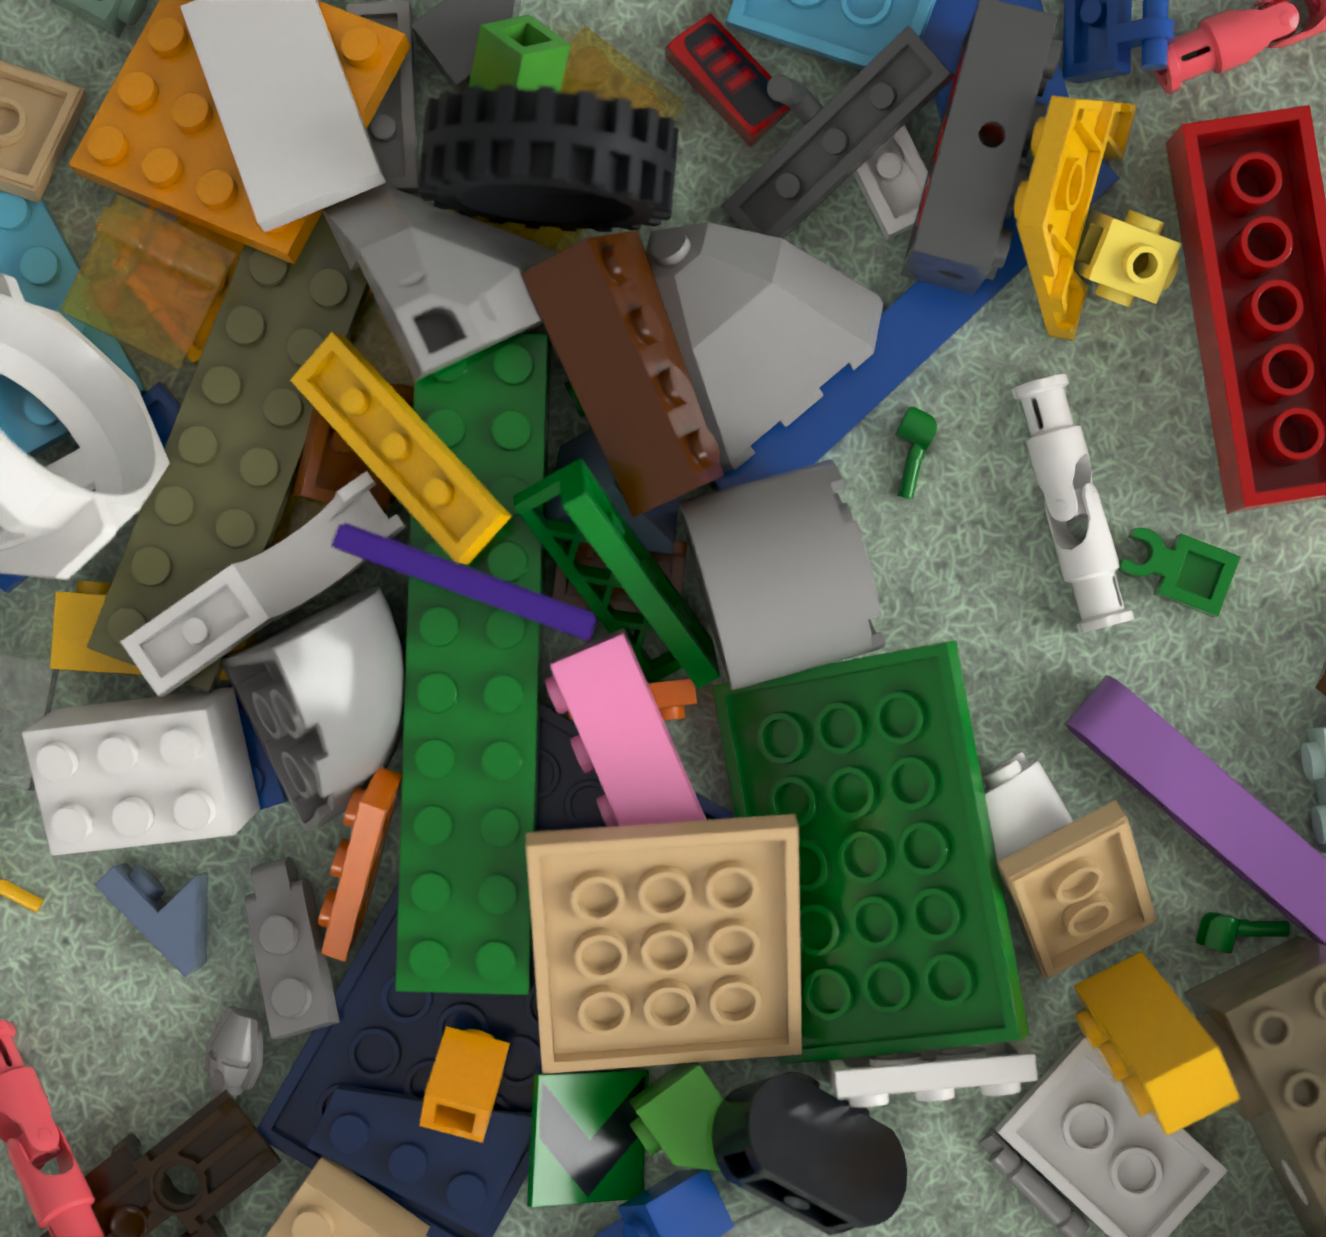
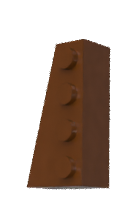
[520,230,724,518]

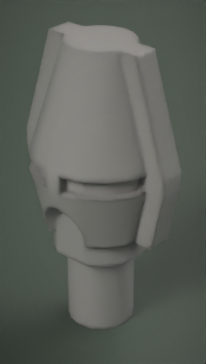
[205,1006,263,1102]

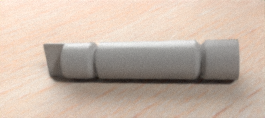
[979,1130,1090,1237]

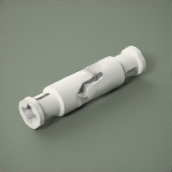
[1011,374,1134,634]

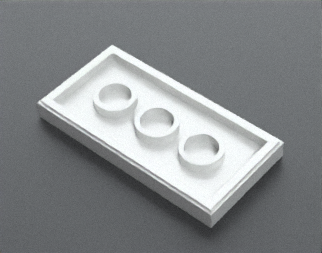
[180,0,386,233]

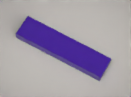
[331,522,597,642]

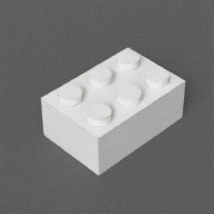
[22,687,260,856]

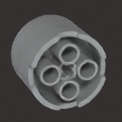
[679,459,885,691]

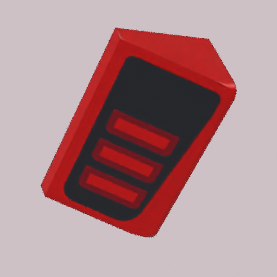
[665,13,791,147]

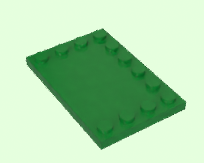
[712,640,1030,1065]

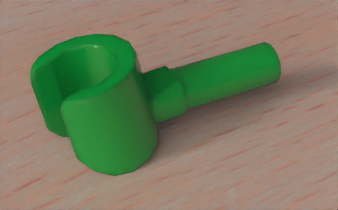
[895,407,937,499]
[1196,912,1290,954]

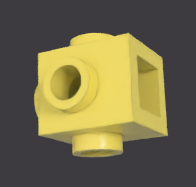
[1073,209,1181,307]

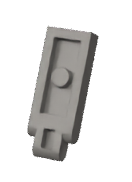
[244,857,340,1039]

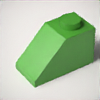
[629,1062,724,1172]

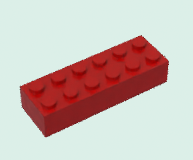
[1166,105,1326,514]

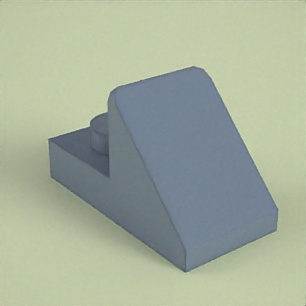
[95,863,208,977]

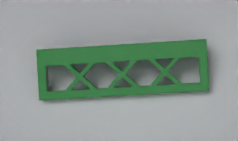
[513,458,720,688]

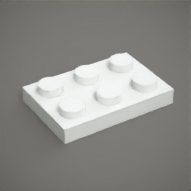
[995,1034,1228,1237]
[827,1040,1038,1107]

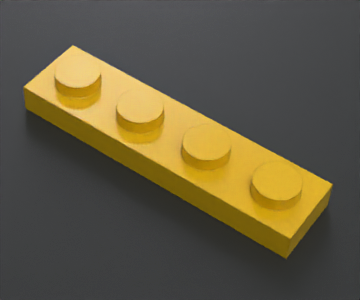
[290,332,512,565]

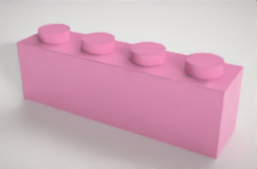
[544,627,707,827]

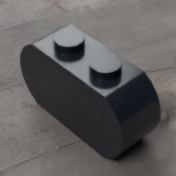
[712,1072,907,1235]

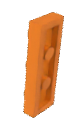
[318,767,402,962]

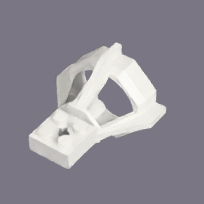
[0,273,170,580]

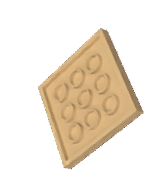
[526,814,802,1074]

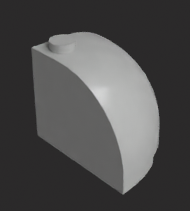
[222,587,406,832]

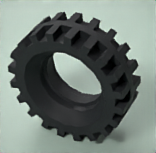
[418,85,679,232]

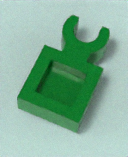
[1118,528,1241,617]

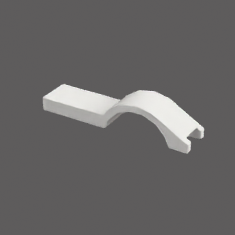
[121,471,406,697]

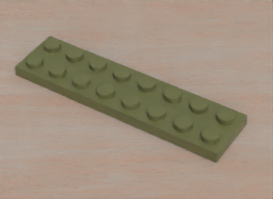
[86,197,370,693]

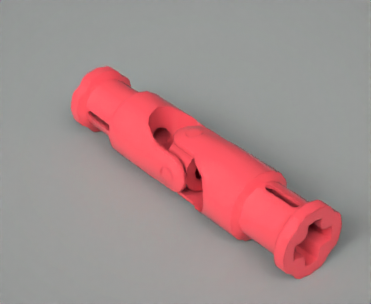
[1153,0,1326,94]
[0,1020,105,1237]

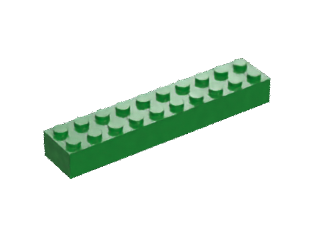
[395,333,551,995]

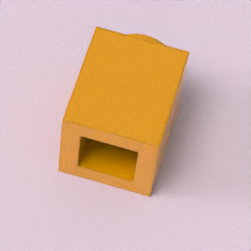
[419,1026,510,1143]

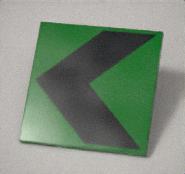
[527,1069,649,1207]

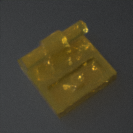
[60,194,237,371]

